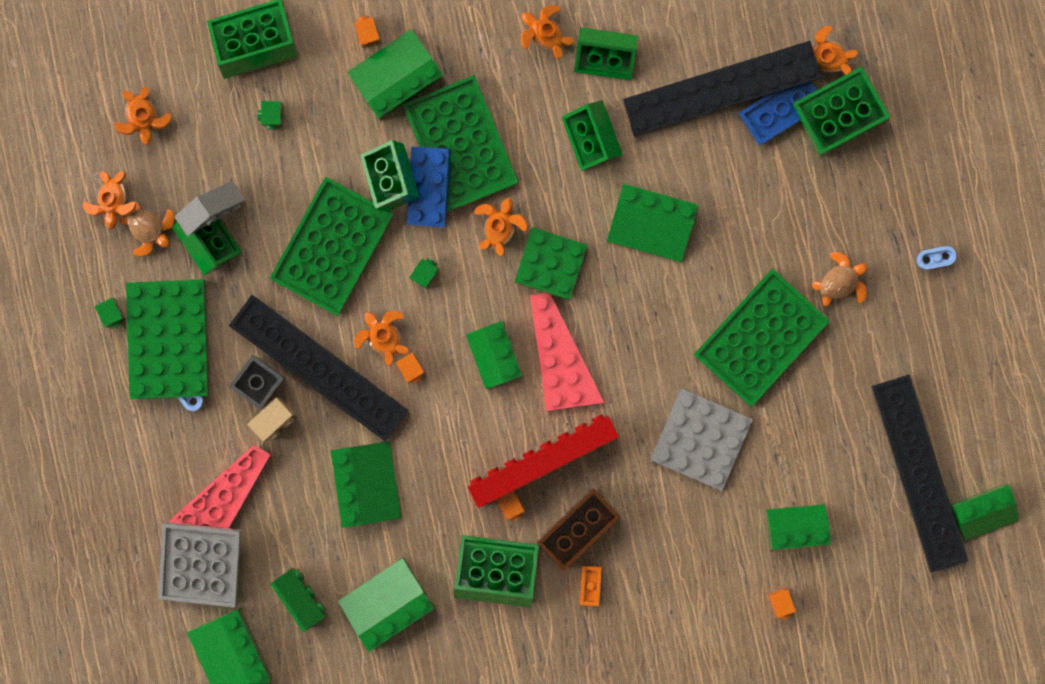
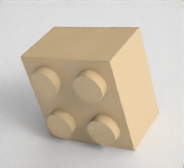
[247,397,296,442]

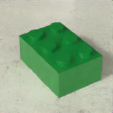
[360,140,420,212]

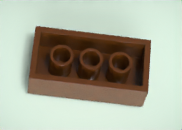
[537,488,621,571]

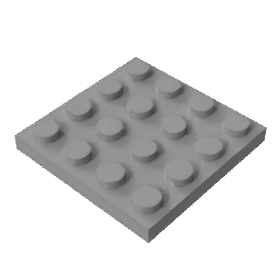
[650,389,753,491]
[158,522,241,608]

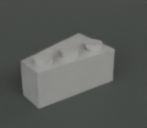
[174,181,245,236]

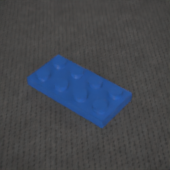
[738,82,817,146]
[407,146,451,227]

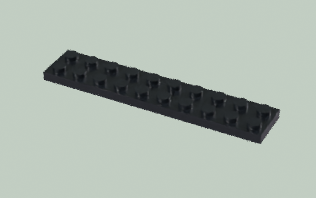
[623,41,822,137]
[229,295,409,442]
[871,374,968,573]

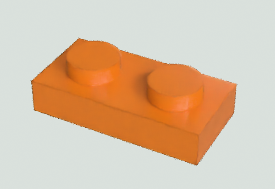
[579,565,602,606]

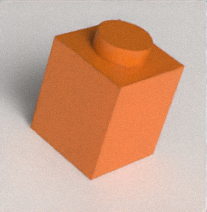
[354,16,381,48]
[396,352,425,384]
[496,491,525,521]
[768,588,796,620]

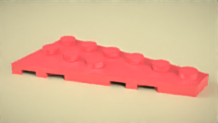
[530,293,604,411]
[161,445,271,529]

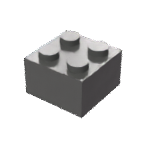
[229,355,286,410]

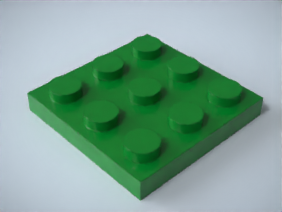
[514,227,587,301]

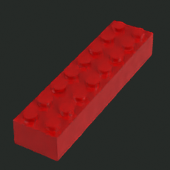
[467,414,619,508]

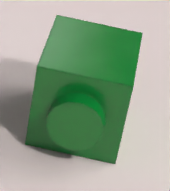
[409,258,439,289]
[94,298,125,329]

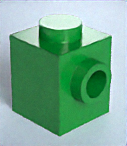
[257,101,283,130]

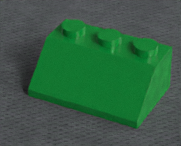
[574,27,638,80]
[562,100,623,171]
[172,219,242,276]
[466,321,522,389]
[950,484,1019,541]
[766,504,831,550]
[270,567,327,633]

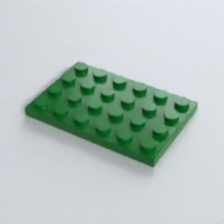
[402,75,518,212]
[269,176,394,316]
[693,268,830,407]
[126,279,209,400]

